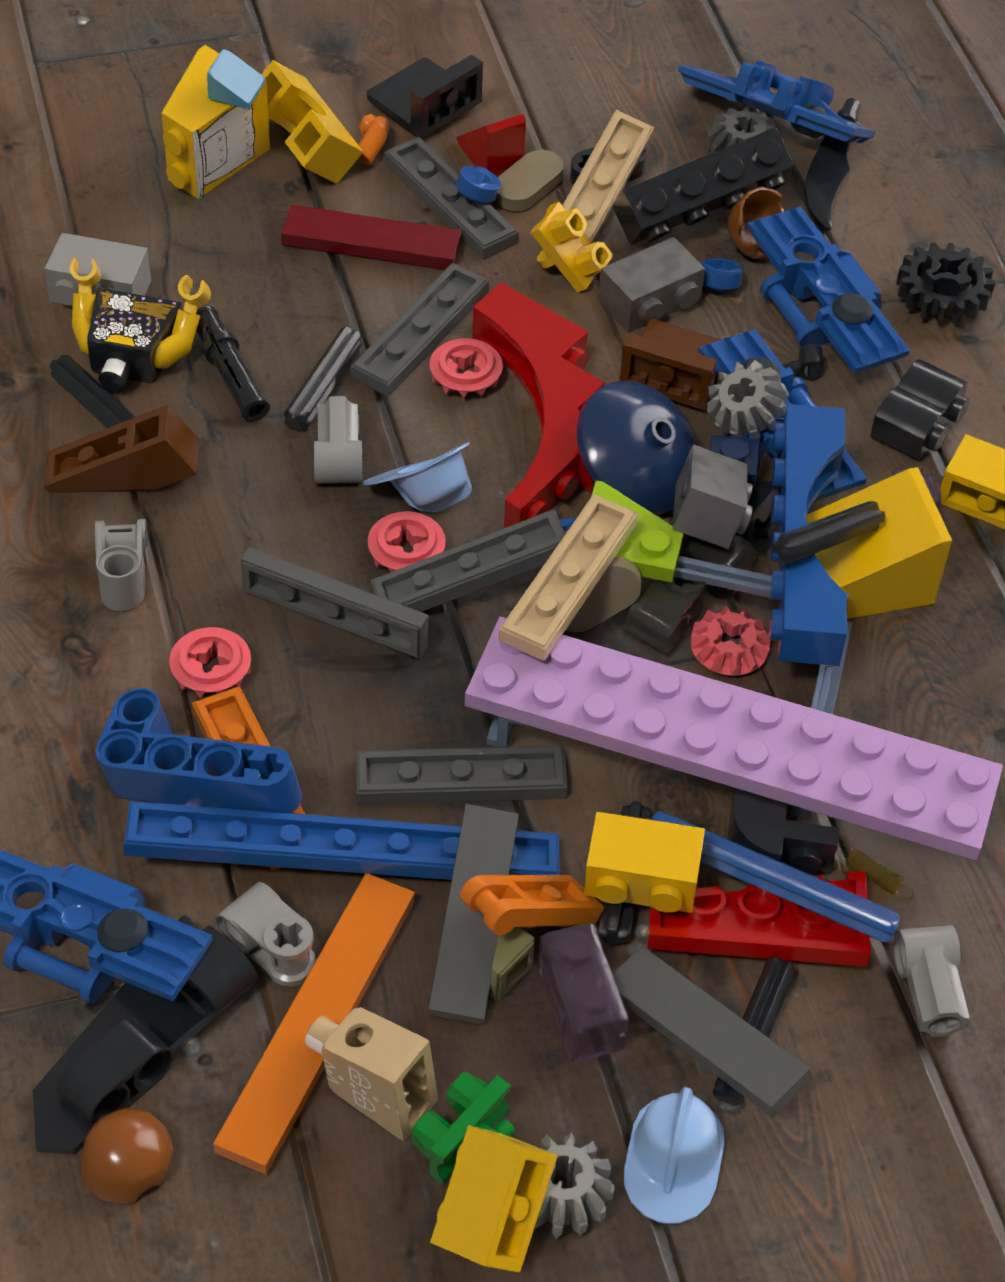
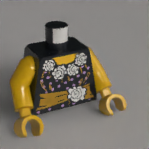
[69,257,211,391]

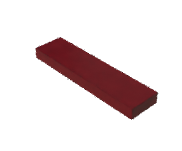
[281,204,461,270]

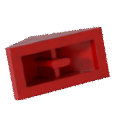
[456,113,526,177]

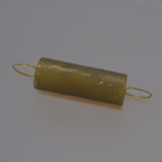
[837,844,914,899]

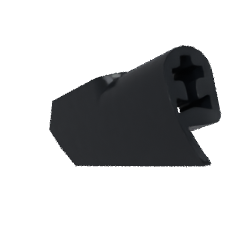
[32,915,258,1154]

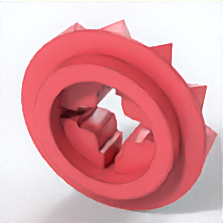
[430,338,503,399]
[368,511,446,572]
[690,605,771,676]
[169,627,251,698]

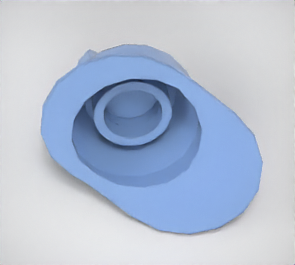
[363,442,472,512]
[624,1087,725,1224]

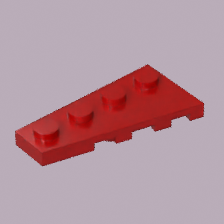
[647,870,871,967]

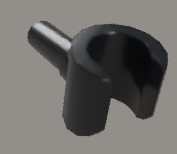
[782,344,823,381]

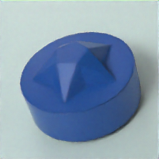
[455,166,501,203]
[700,258,744,292]

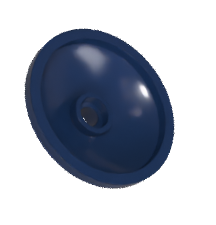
[577,381,699,515]

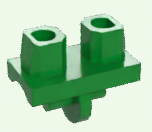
[411,1071,515,1186]

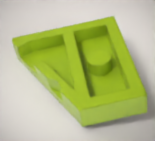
[591,480,684,583]

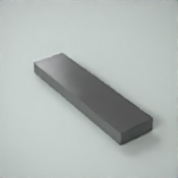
[384,137,519,260]
[351,263,489,397]
[371,509,565,612]
[241,547,429,658]
[356,745,567,804]
[427,804,519,1025]
[604,946,812,1118]

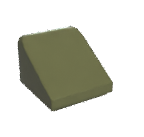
[489,927,535,1003]

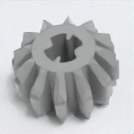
[707,360,789,442]
[534,1132,614,1239]

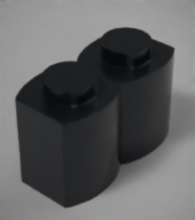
[870,359,970,461]

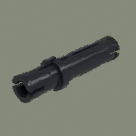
[196,306,270,422]

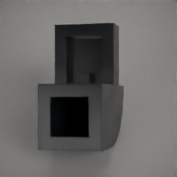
[727,788,839,875]

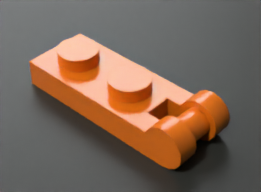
[460,875,605,936]

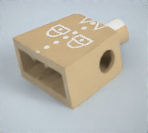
[305,1007,438,1142]

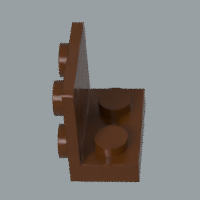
[619,319,721,411]

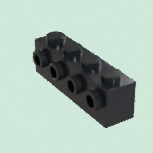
[612,127,795,245]

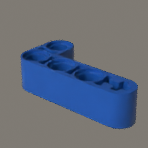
[95,688,303,813]

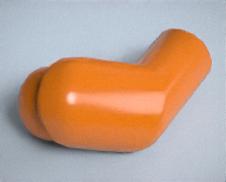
[357,114,390,166]

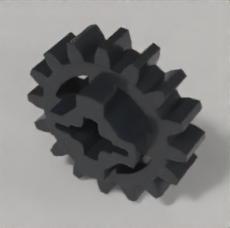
[896,242,995,324]

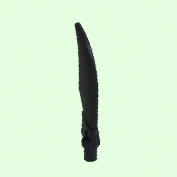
[805,98,861,231]

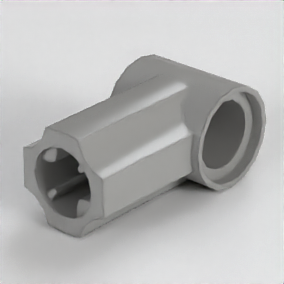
[314,396,363,484]
[893,925,970,1037]

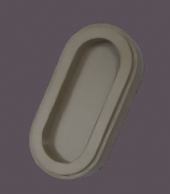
[495,150,564,212]
[566,557,642,632]

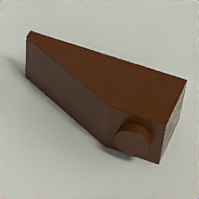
[44,405,199,492]

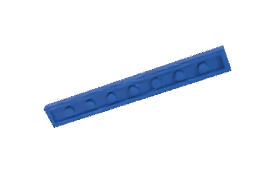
[124,801,560,880]

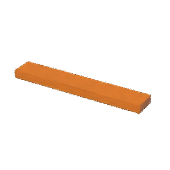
[213,873,415,1175]

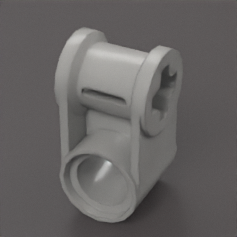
[95,519,148,611]
[215,882,316,987]

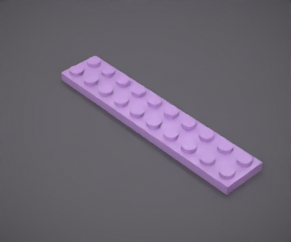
[465,616,1003,861]

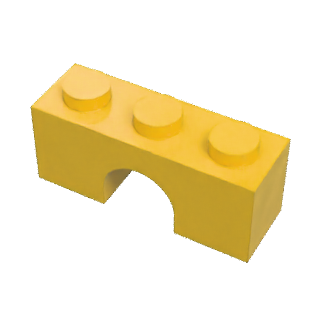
[261,60,363,184]

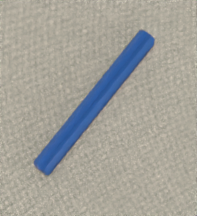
[651,811,900,943]

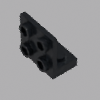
[367,55,483,139]

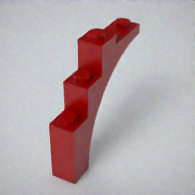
[472,282,605,528]

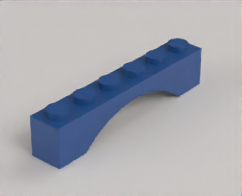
[769,404,847,666]

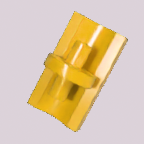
[530,202,612,292]

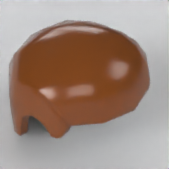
[727,187,784,260]
[79,1108,175,1205]

